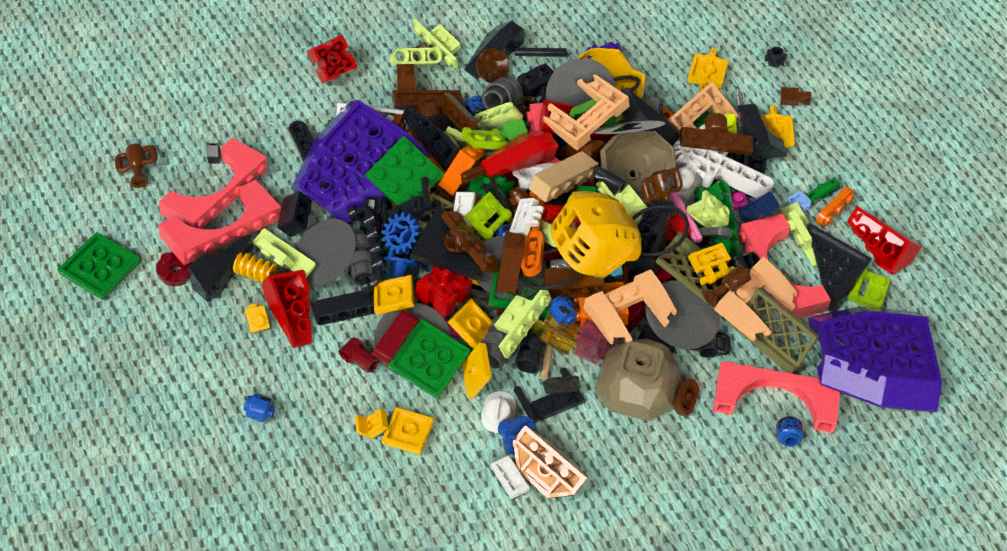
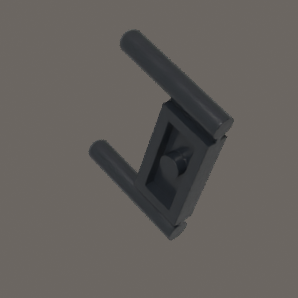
[380,177,432,230]
[513,368,586,423]

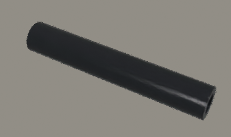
[515,47,566,57]

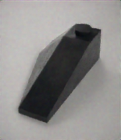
[465,21,524,79]
[621,87,679,146]
[737,104,787,161]
[624,200,674,275]

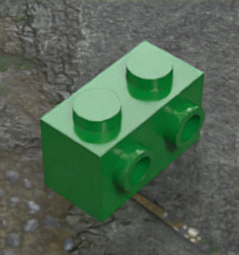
[469,174,515,198]

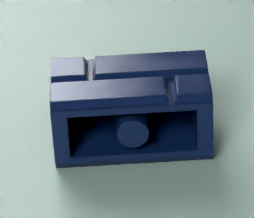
[738,192,779,223]

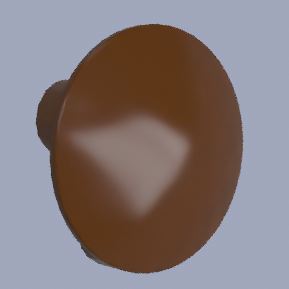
[476,48,509,83]

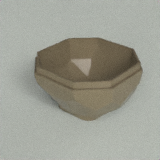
[600,130,676,205]
[594,339,681,421]

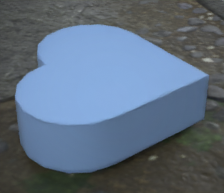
[786,190,812,211]

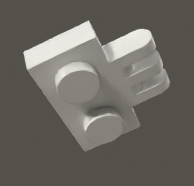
[510,198,544,236]

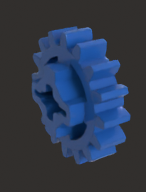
[381,212,422,255]

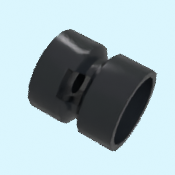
[515,336,547,374]

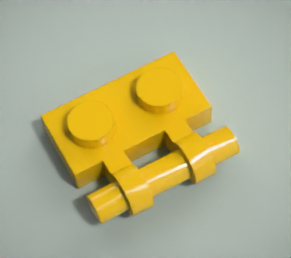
[688,243,735,285]

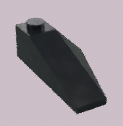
[402,105,463,171]
[188,235,254,302]

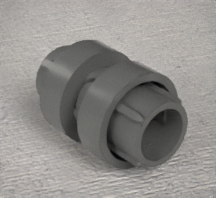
[482,76,523,110]
[344,229,375,286]
[480,314,522,369]

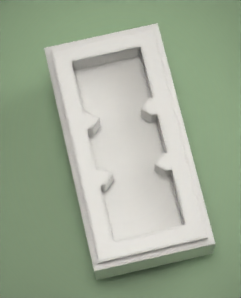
[454,192,476,228]
[491,455,530,499]

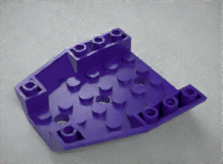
[291,100,431,224]
[808,306,942,412]

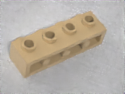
[529,151,599,202]

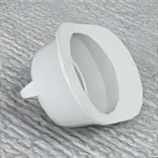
[513,163,555,190]
[482,391,516,433]

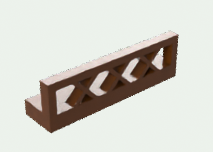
[441,93,485,131]

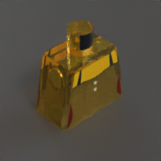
[533,314,580,355]

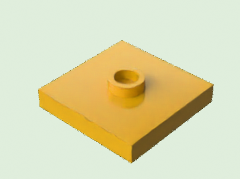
[374,275,414,315]
[448,299,492,350]
[462,342,492,398]
[382,407,434,455]

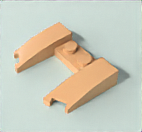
[543,74,630,151]
[667,82,738,138]
[714,256,797,341]
[583,269,677,344]

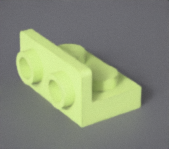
[686,190,730,228]

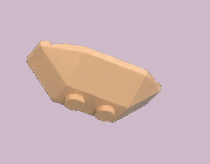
[512,425,587,498]

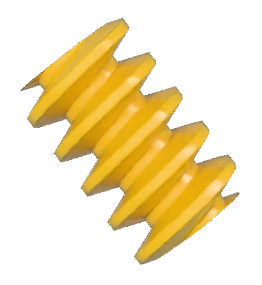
[233,252,277,284]

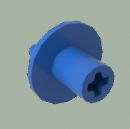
[384,252,419,280]
[498,416,537,455]

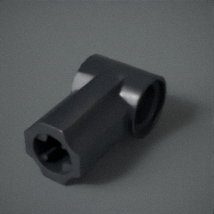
[360,197,381,234]

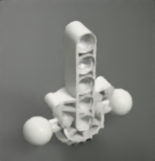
[673,124,774,198]

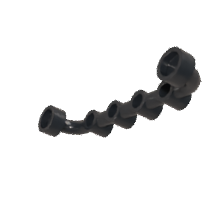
[347,205,387,295]

